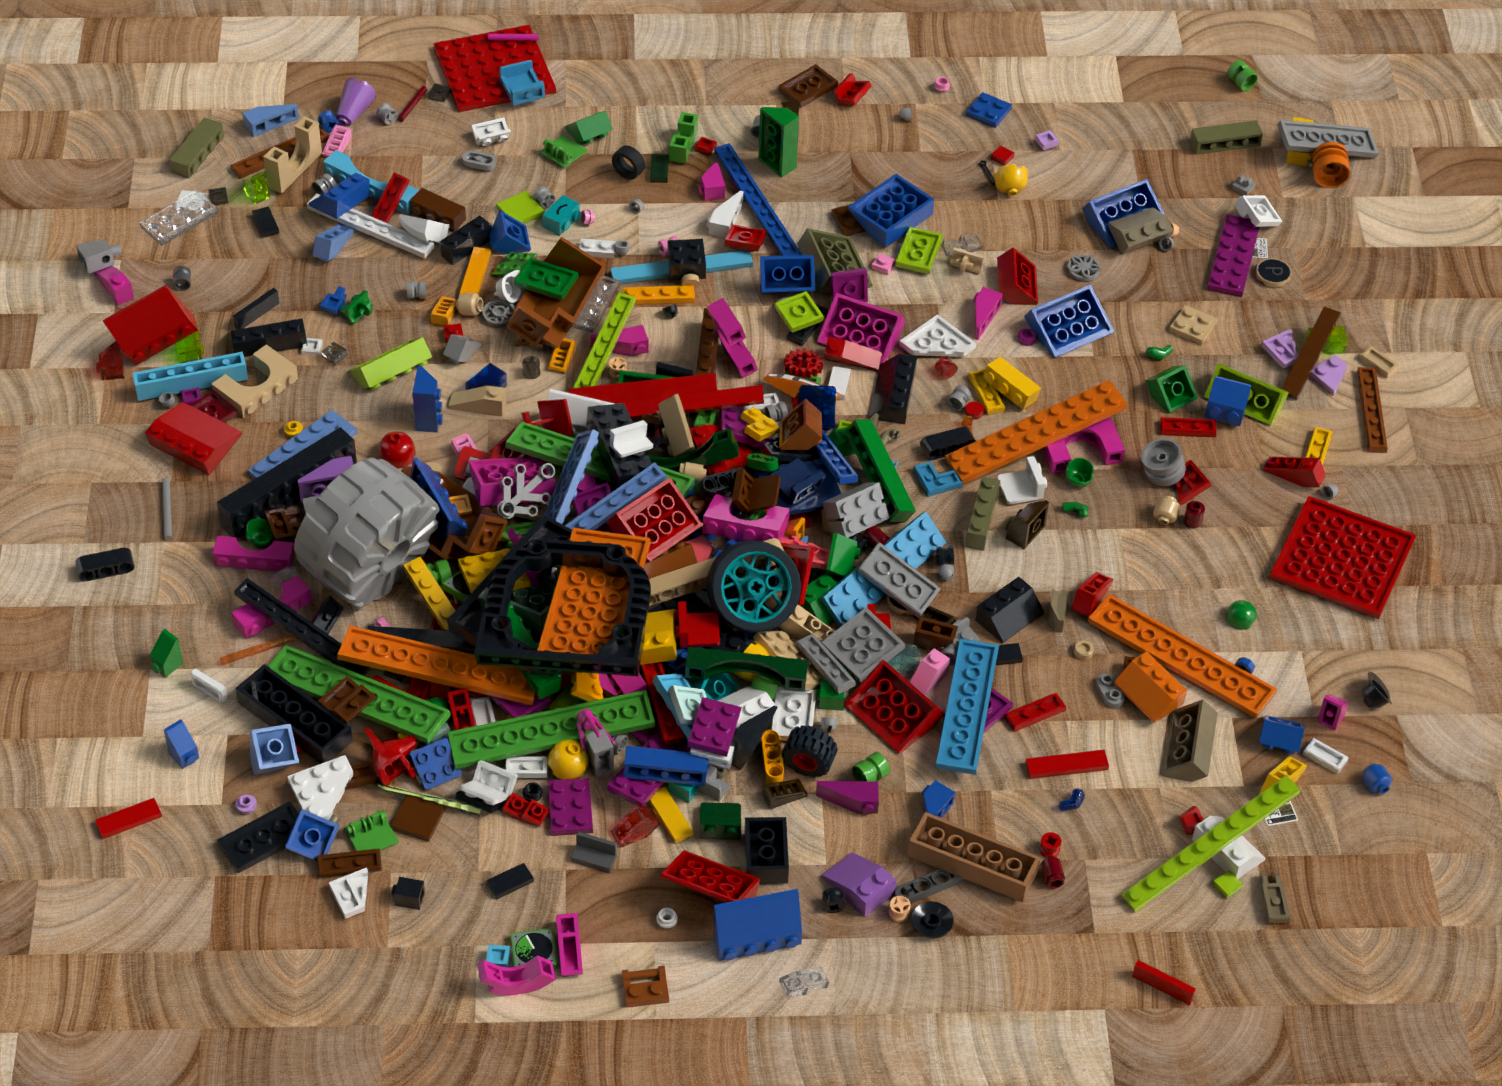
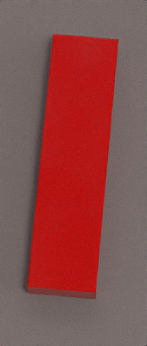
[1025,749,1109,779]

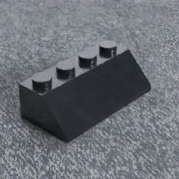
[230,318,308,357]
[869,354,917,424]

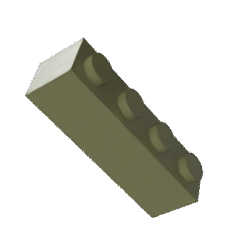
[169,117,224,178]
[1190,120,1263,155]
[965,477,1000,551]

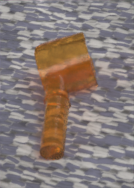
[962,415,973,434]

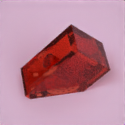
[96,341,124,380]
[610,804,661,847]

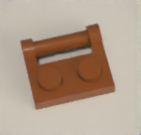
[622,965,669,1008]

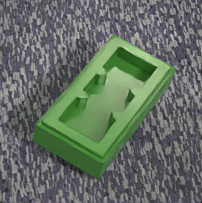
[694,409,719,427]

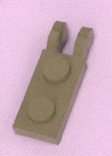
[1260,871,1290,923]

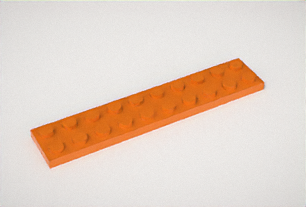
[945,379,1128,485]
[1088,594,1277,719]
[337,625,536,705]

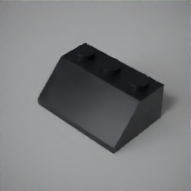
[975,576,1044,644]

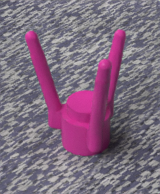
[576,709,615,751]

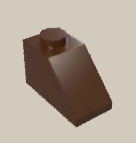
[913,617,958,650]

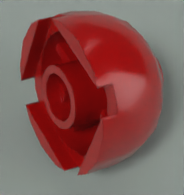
[378,431,416,469]

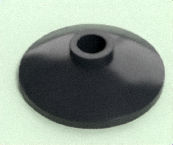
[911,901,954,939]

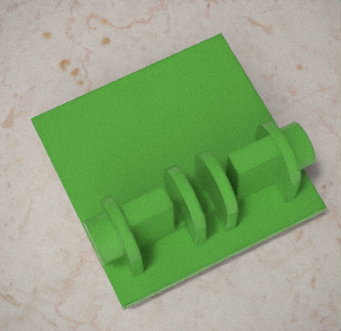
[540,134,588,168]
[491,252,537,276]
[344,810,399,851]

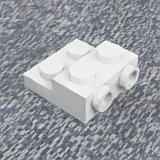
[1234,195,1283,227]

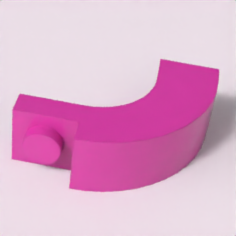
[477,955,556,996]

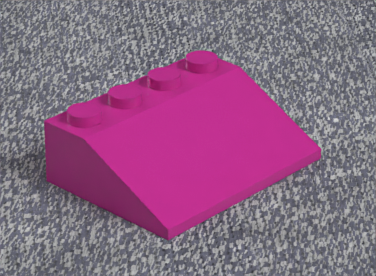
[817,293,906,364]
[469,457,556,507]

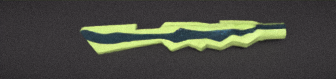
[375,782,482,814]

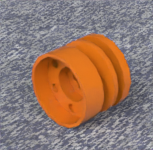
[1312,142,1350,188]

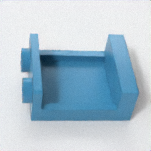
[499,60,545,105]

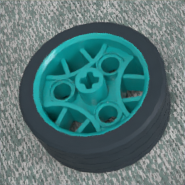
[706,540,801,633]

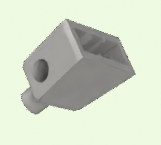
[76,240,122,274]

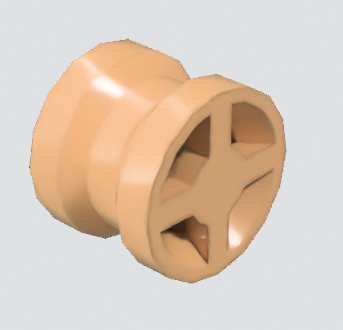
[609,357,627,380]
[889,896,911,923]

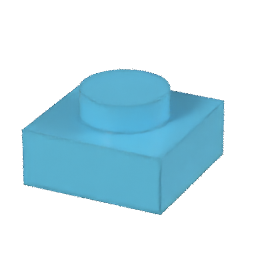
[486,945,510,967]

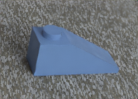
[242,104,299,137]
[312,224,355,262]

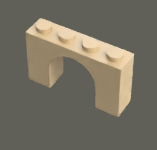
[263,116,322,194]
[212,344,298,419]

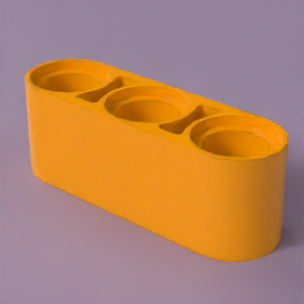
[761,730,784,785]

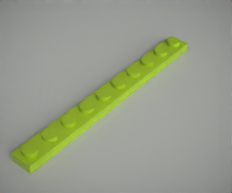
[1122,775,1300,912]

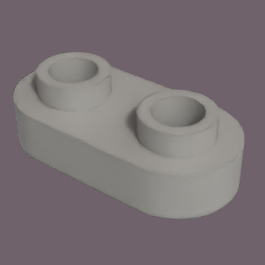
[462,150,496,171]
[1096,673,1125,709]

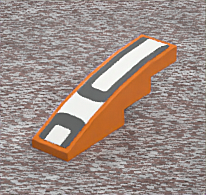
[763,372,840,404]

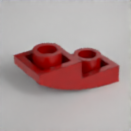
[502,792,550,827]

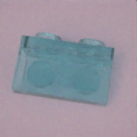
[887,644,921,673]

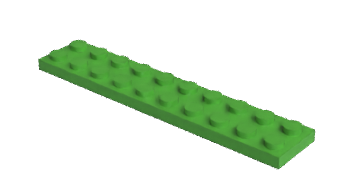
[505,422,695,498]
[268,645,451,744]
[448,690,655,769]

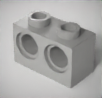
[585,729,614,777]

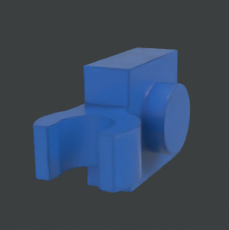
[320,286,347,315]

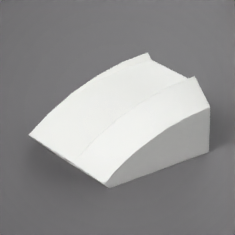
[398,214,449,244]

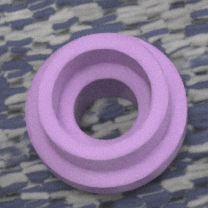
[236,794,257,814]

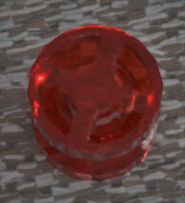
[935,356,958,379]

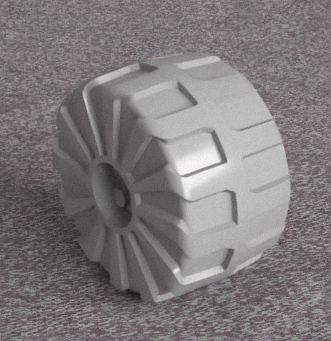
[294,458,439,607]

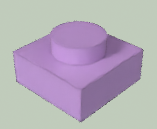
[1035,130,1059,150]

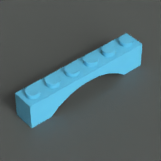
[323,150,419,215]

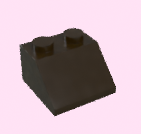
[1005,500,1049,550]

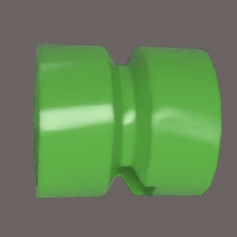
[1227,60,1258,91]
[426,559,452,586]
[852,752,890,782]

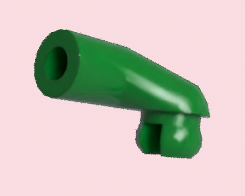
[1146,345,1173,360]
[1062,502,1089,517]

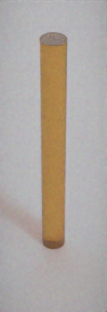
[220,634,298,665]

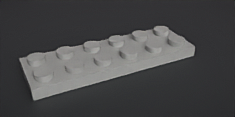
[1277,120,1379,158]

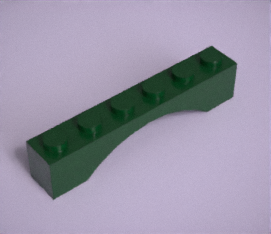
[648,428,739,472]
[685,647,808,692]

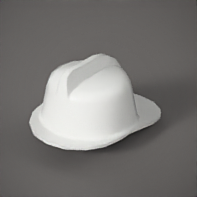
[493,270,526,303]

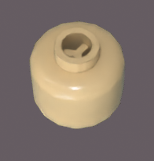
[455,293,483,316]
[1153,496,1180,525]

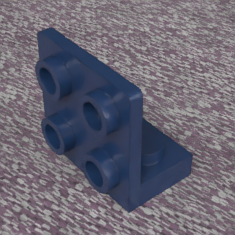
[771,458,826,505]

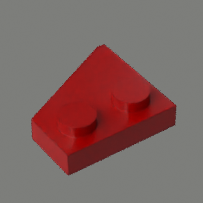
[1176,460,1211,505]

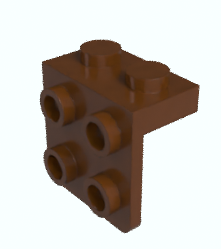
[731,469,781,514]

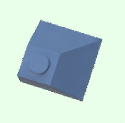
[250,724,299,776]

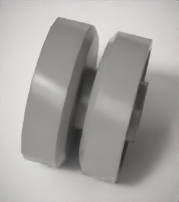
[1141,438,1186,486]

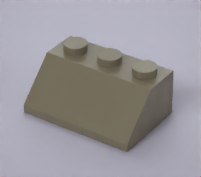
[1107,207,1173,255]

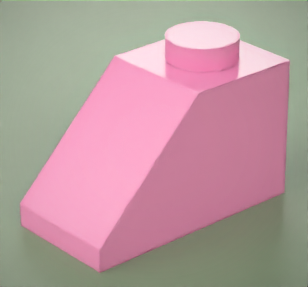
[910,648,950,696]

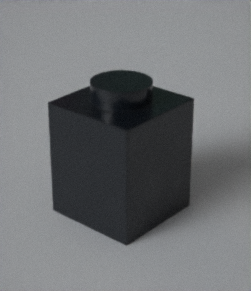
[391,877,425,910]

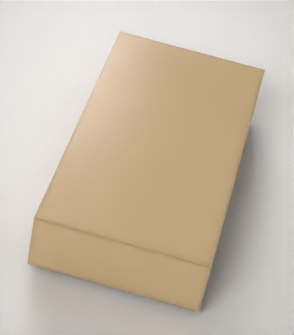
[1359,346,1399,378]

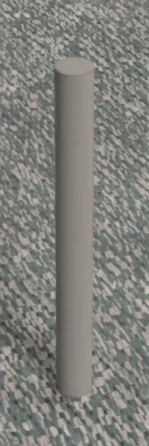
[162,478,172,540]

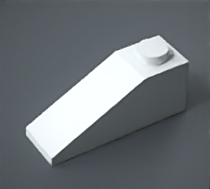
[706,191,743,238]

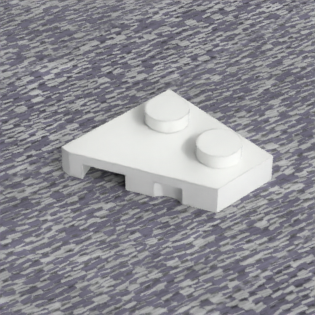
[329,868,368,919]

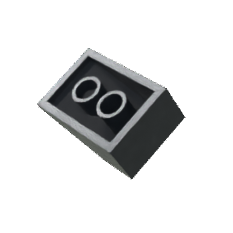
[731,705,778,770]

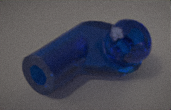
[1059,788,1085,812]

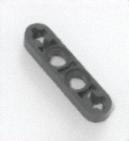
[895,869,965,904]

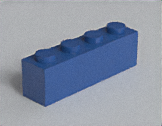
[623,746,708,786]

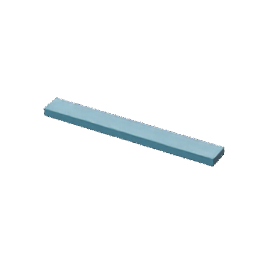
[610,250,753,285]

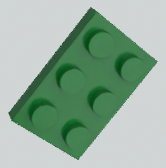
[514,258,579,301]

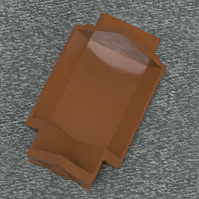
[506,237,607,348]
[401,465,510,561]

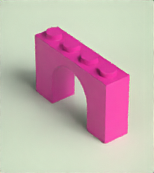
[707,298,758,378]
[1041,418,1125,474]
[702,494,790,542]

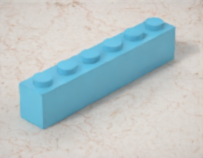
[132,352,248,401]

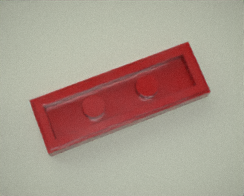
[371,172,410,223]
[1160,417,1217,438]
[1004,693,1066,732]
[95,798,162,839]
[1132,960,1196,1005]

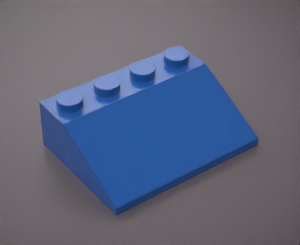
[848,174,934,248]
[1082,179,1165,249]
[1024,284,1115,358]
[410,457,468,545]
[713,889,802,961]

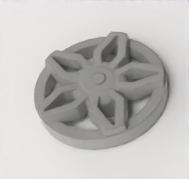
[1067,255,1101,281]
[482,299,515,328]

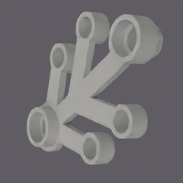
[497,463,555,519]

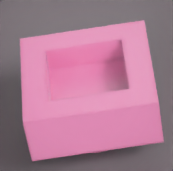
[872,253,895,275]

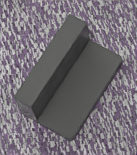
[571,832,617,873]

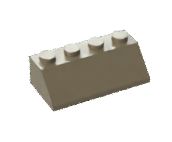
[1161,699,1218,782]

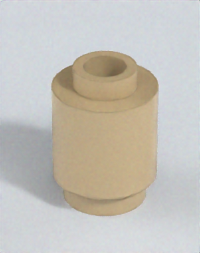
[679,462,707,483]

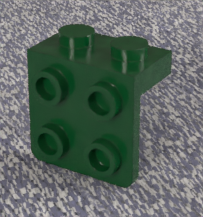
[699,802,741,840]

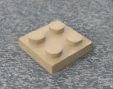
[1169,305,1218,345]

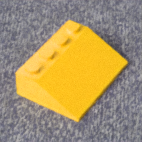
[640,609,677,665]

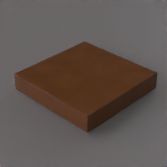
[391,795,446,842]

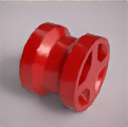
[1039,832,1062,858]

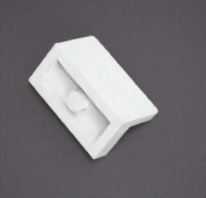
[609,420,653,458]

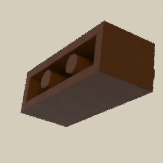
[410,188,466,232]

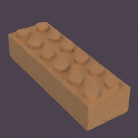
[907,812,1041,902]

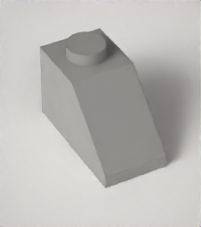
[443,334,482,364]

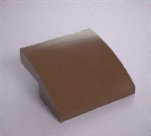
[264,508,304,543]
[318,676,376,724]

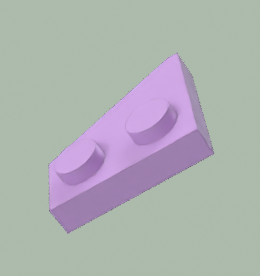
[1262,329,1298,369]
[1310,355,1348,396]

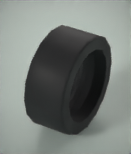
[612,145,645,180]

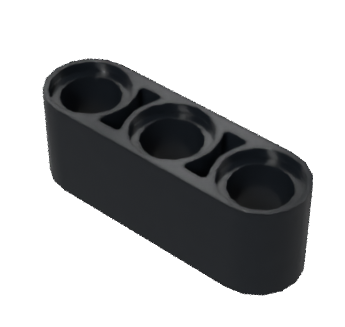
[920,426,976,460]
[693,469,739,499]
[75,548,135,582]

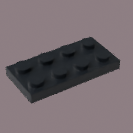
[217,801,299,873]

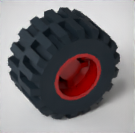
[782,725,838,777]

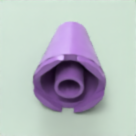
[336,78,376,126]

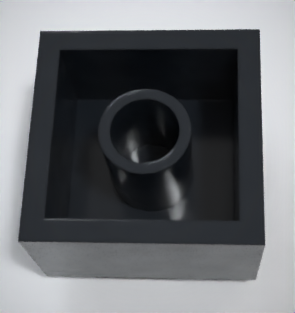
[667,239,706,281]

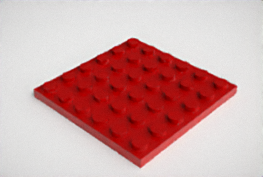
[433,25,556,112]
[1269,496,1417,619]

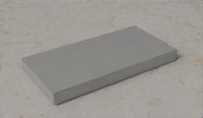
[857,542,941,618]

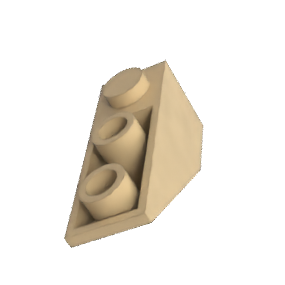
[778,604,835,642]

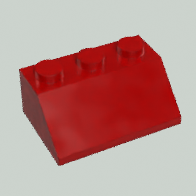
[997,247,1038,305]

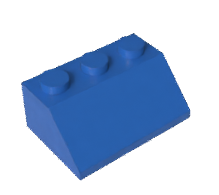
[309,173,370,219]
[759,255,815,294]
[412,366,443,432]

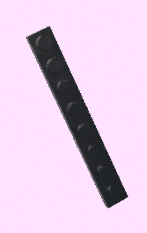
[234,578,371,676]

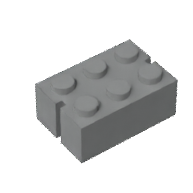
[822,482,890,538]

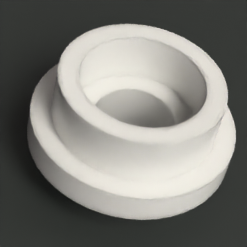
[656,908,678,928]

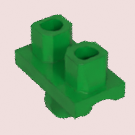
[340,290,373,324]

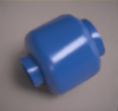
[1362,764,1392,794]

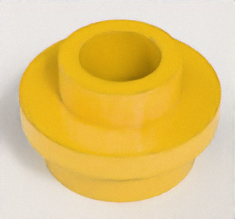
[284,421,303,438]

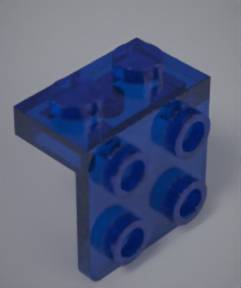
[798,385,836,431]

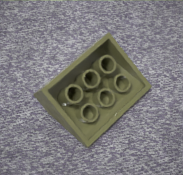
[797,228,873,294]

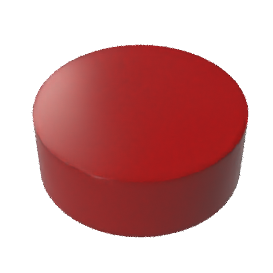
[965,401,984,419]

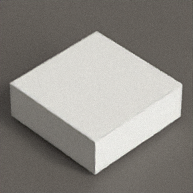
[301,338,323,356]

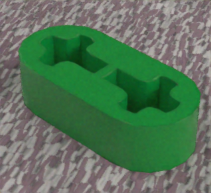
[746,453,779,471]

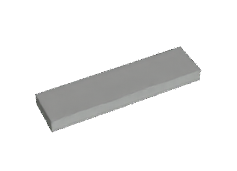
[796,633,856,694]

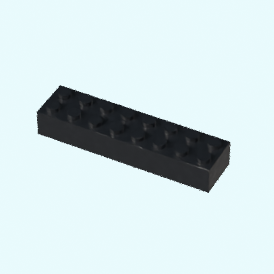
[217,427,357,538]

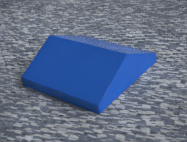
[285,809,340,861]

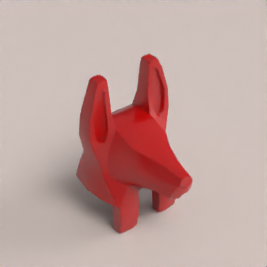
[364,727,417,787]

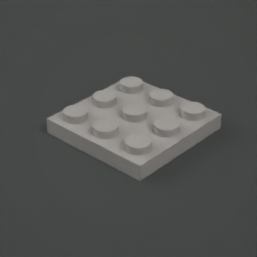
[821,607,906,683]

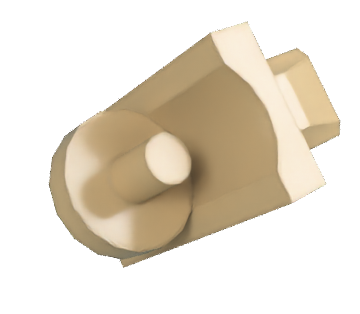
[950,247,984,274]

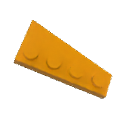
[571,672,604,702]

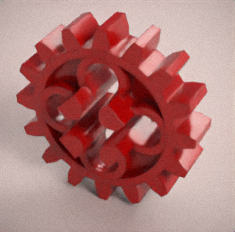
[784,348,824,379]

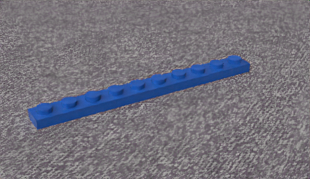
[714,143,802,256]

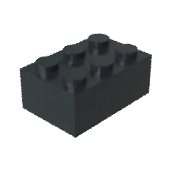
[744,817,789,884]

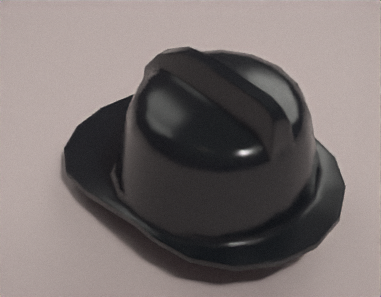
[1361,672,1392,708]

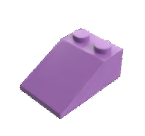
[298,456,353,508]
[822,852,897,917]

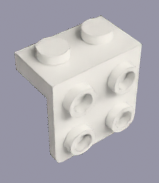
[997,456,1047,504]
[460,760,518,805]

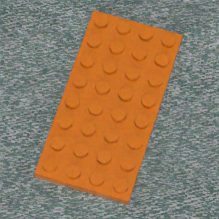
[538,528,651,655]

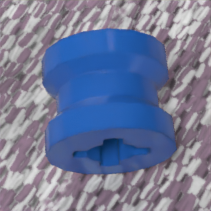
[318,110,339,132]

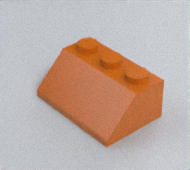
[1114,651,1188,723]

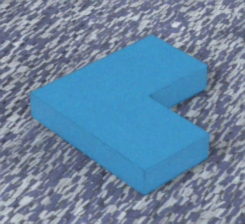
[913,461,963,497]

